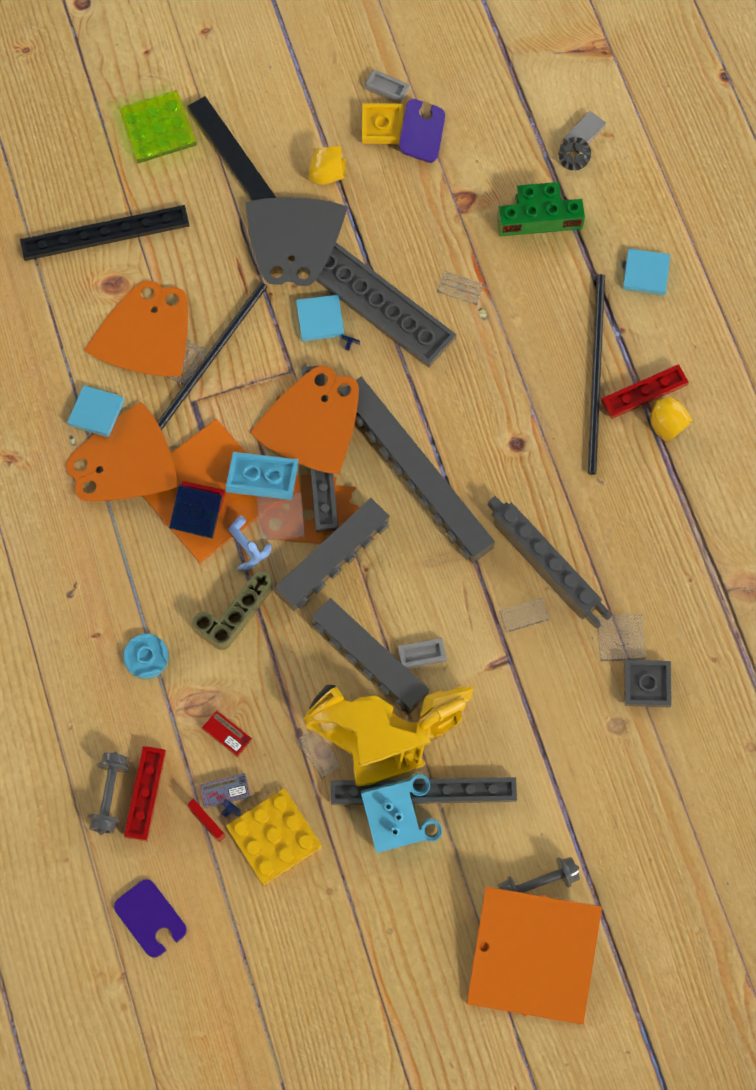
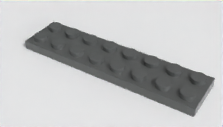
[300,242,456,368]

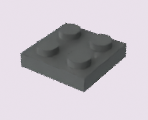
[624,660,672,708]

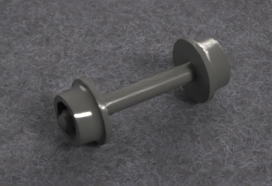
[88,751,129,835]
[498,857,580,893]

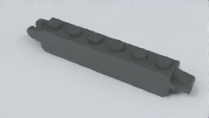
[488,496,612,629]

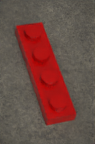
[601,364,689,419]
[124,746,167,842]

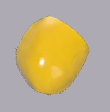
[308,146,346,185]
[650,397,693,442]

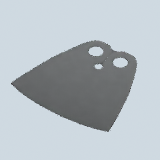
[246,197,347,286]

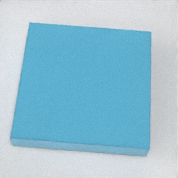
[623,249,670,295]
[296,295,344,342]
[67,385,125,438]

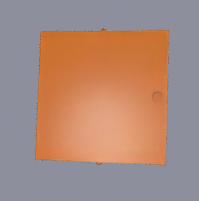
[142,419,282,563]
[467,886,602,1025]

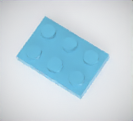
[226,452,298,500]

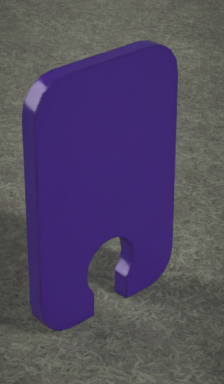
[399,99,445,163]
[114,879,187,958]

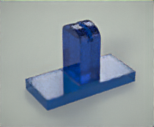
[341,335,360,351]
[222,799,241,817]

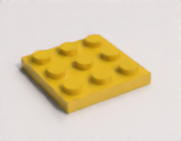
[226,788,322,886]

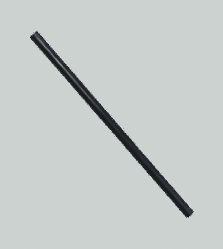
[588,274,605,475]
[157,282,267,431]

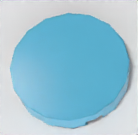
[123,634,169,679]

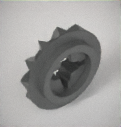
[558,137,591,171]

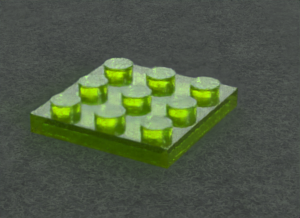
[118,90,197,164]

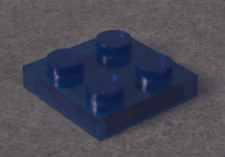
[169,485,223,539]

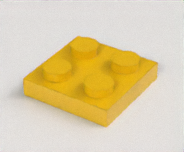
[362,103,403,144]

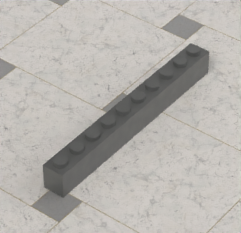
[340,376,495,564]

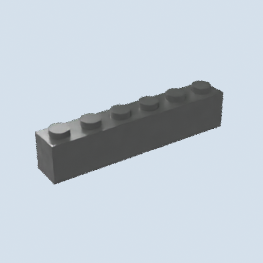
[275,498,390,611]
[312,598,429,714]

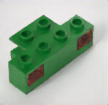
[497,182,585,237]

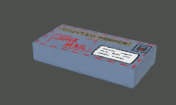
[200,773,251,808]

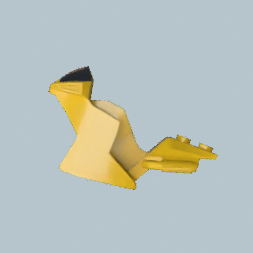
[303,684,474,786]

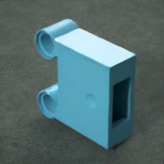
[361,772,442,853]

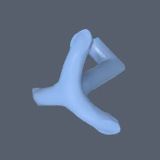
[227,515,271,570]

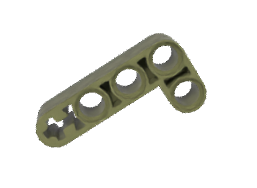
[193,571,272,650]

